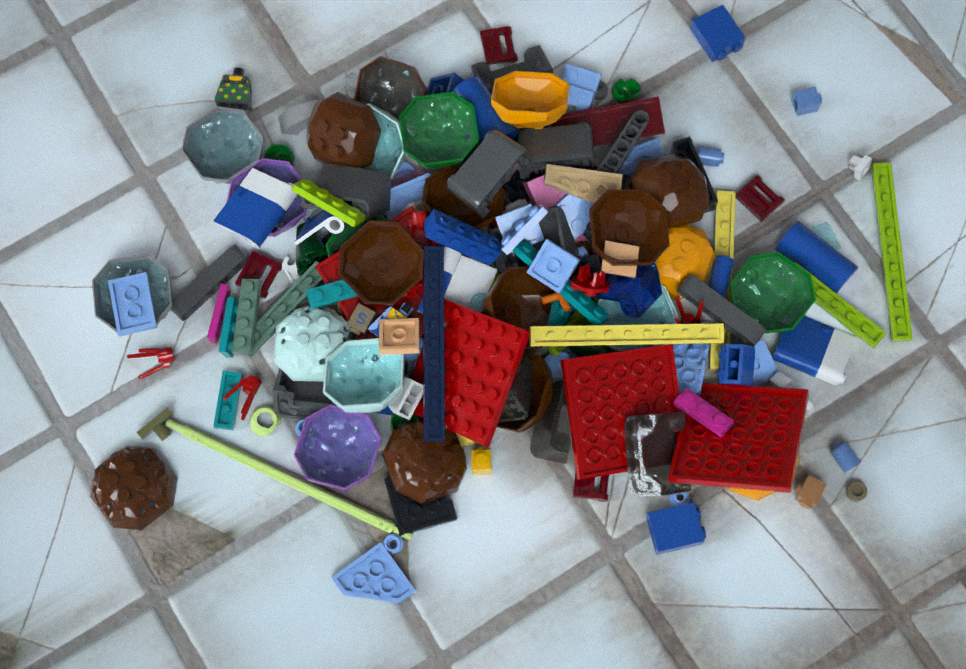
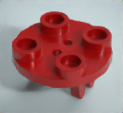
[570,265,610,296]

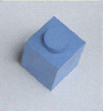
[791,87,822,116]

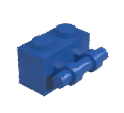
[717,344,756,386]

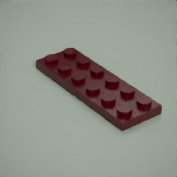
[551,96,665,147]

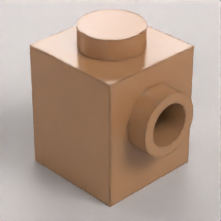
[795,475,827,509]

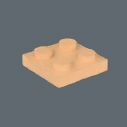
[379,318,419,355]

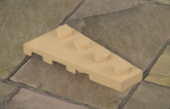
[544,164,623,204]

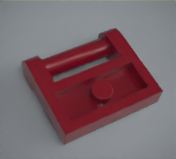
[480,26,518,65]
[736,175,785,222]
[235,251,282,299]
[573,472,609,502]

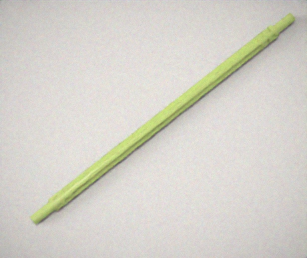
[165,419,413,540]

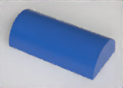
[453,76,519,143]
[775,221,859,294]

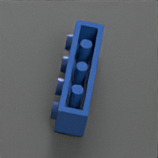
[424,209,501,266]

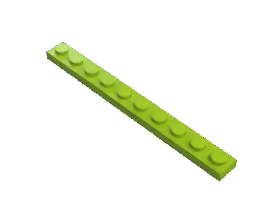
[871,163,913,342]

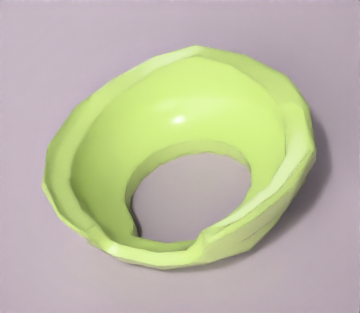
[249,406,281,436]

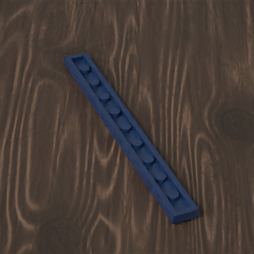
[423,246,445,443]

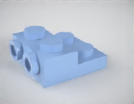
[562,64,602,111]

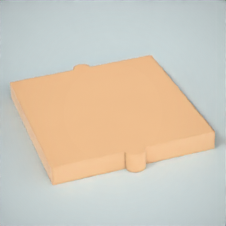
[601,241,639,278]

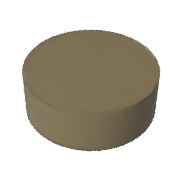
[846,481,867,502]

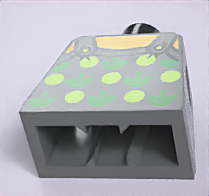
[215,67,252,111]

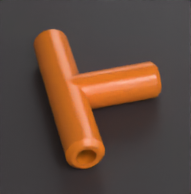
[541,291,571,311]

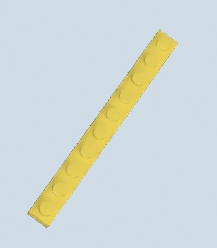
[709,190,736,371]
[529,323,724,346]

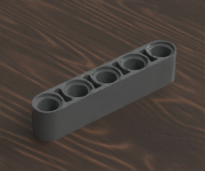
[597,110,649,174]
[171,245,249,321]
[677,274,766,347]

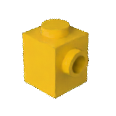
[471,447,492,475]

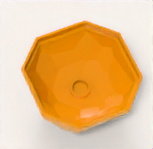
[491,71,570,129]
[636,224,716,301]

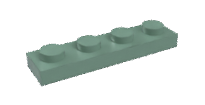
[231,279,262,355]

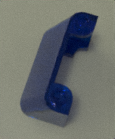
[583,253,662,318]

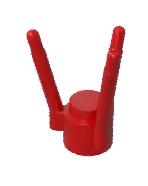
[408,210,437,246]
[675,296,704,324]
[127,347,175,379]
[223,375,262,420]

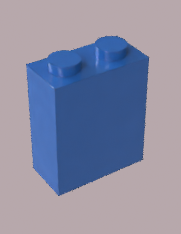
[690,5,745,62]
[646,502,706,555]

